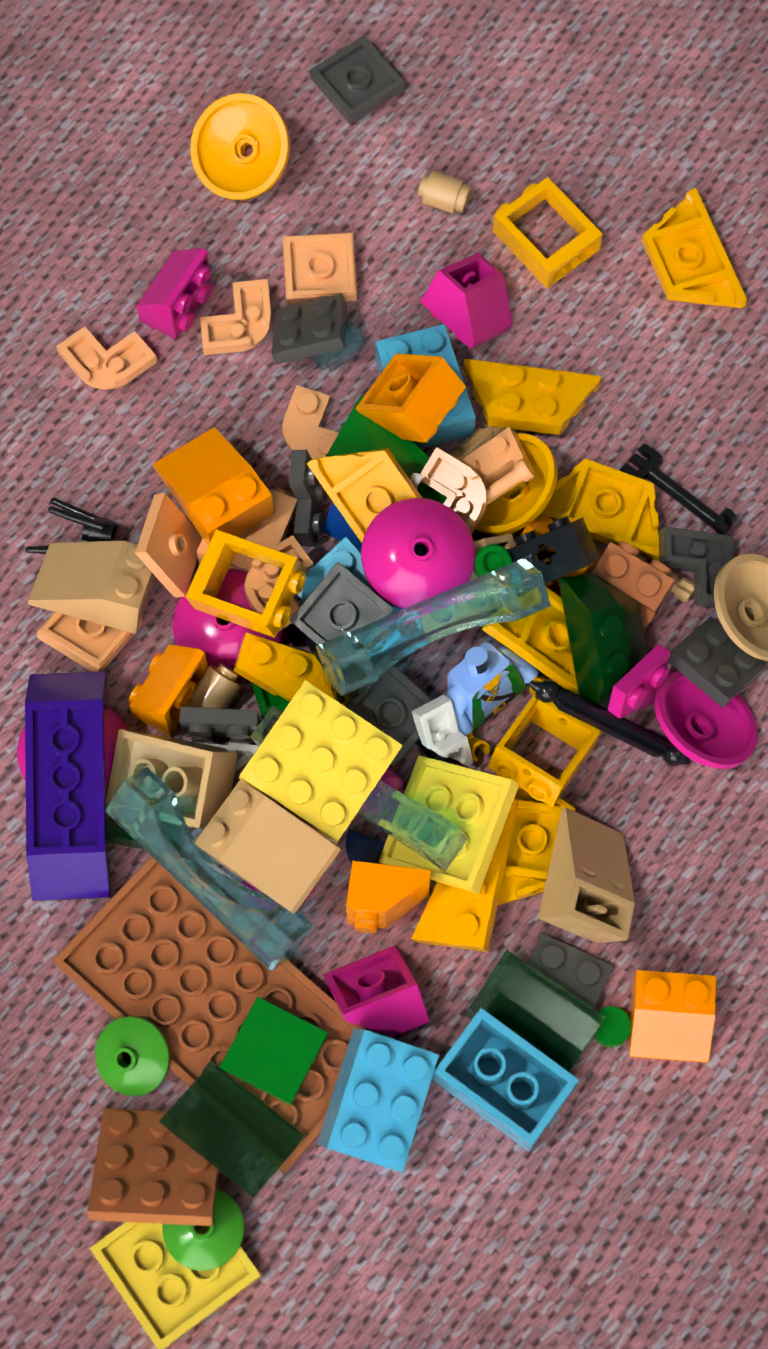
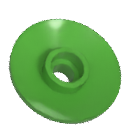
[95,1016,170,1096]
[162,1189,244,1271]

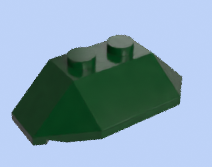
[558,573,648,709]

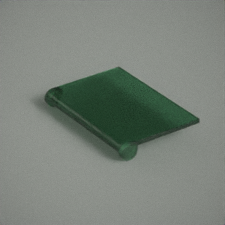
[465,950,606,1073]
[159,1061,306,1198]

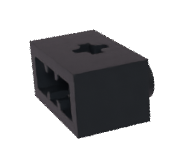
[507,516,600,592]

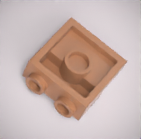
[591,541,675,634]

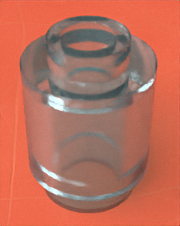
[312,321,365,372]

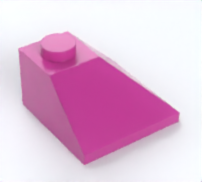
[323,946,430,1037]

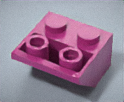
[137,248,214,339]
[420,252,513,349]

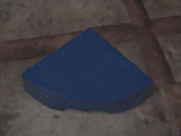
[346,829,384,865]

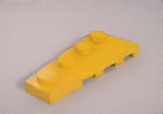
[233,632,373,706]
[411,800,518,952]

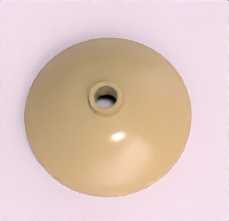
[714,554,768,661]

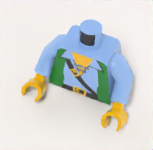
[446,642,548,762]

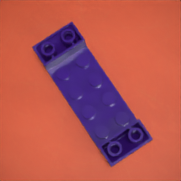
[25,671,111,901]

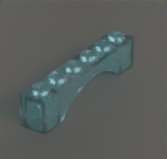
[316,558,551,696]
[250,706,467,872]
[105,767,314,972]

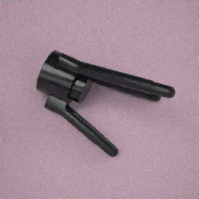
[26,498,117,554]

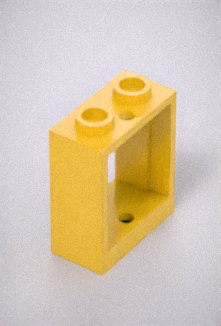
[493,177,603,289]
[185,529,306,638]
[488,694,602,808]

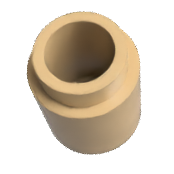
[418,170,472,214]
[189,663,242,709]

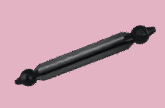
[529,680,691,766]

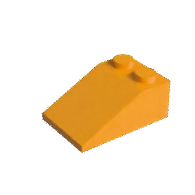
[152,427,274,545]

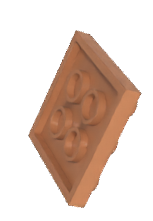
[88,1108,223,1226]

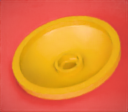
[190,93,290,200]
[475,433,558,536]

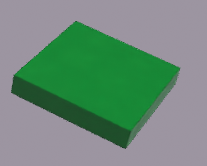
[220,997,328,1106]

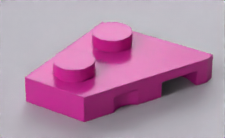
[608,644,671,719]

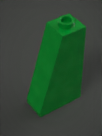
[326,395,447,504]

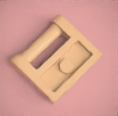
[461,427,536,505]

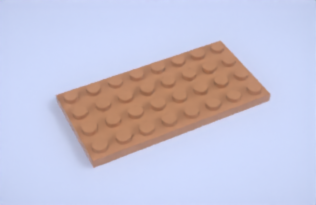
[52,848,368,1174]

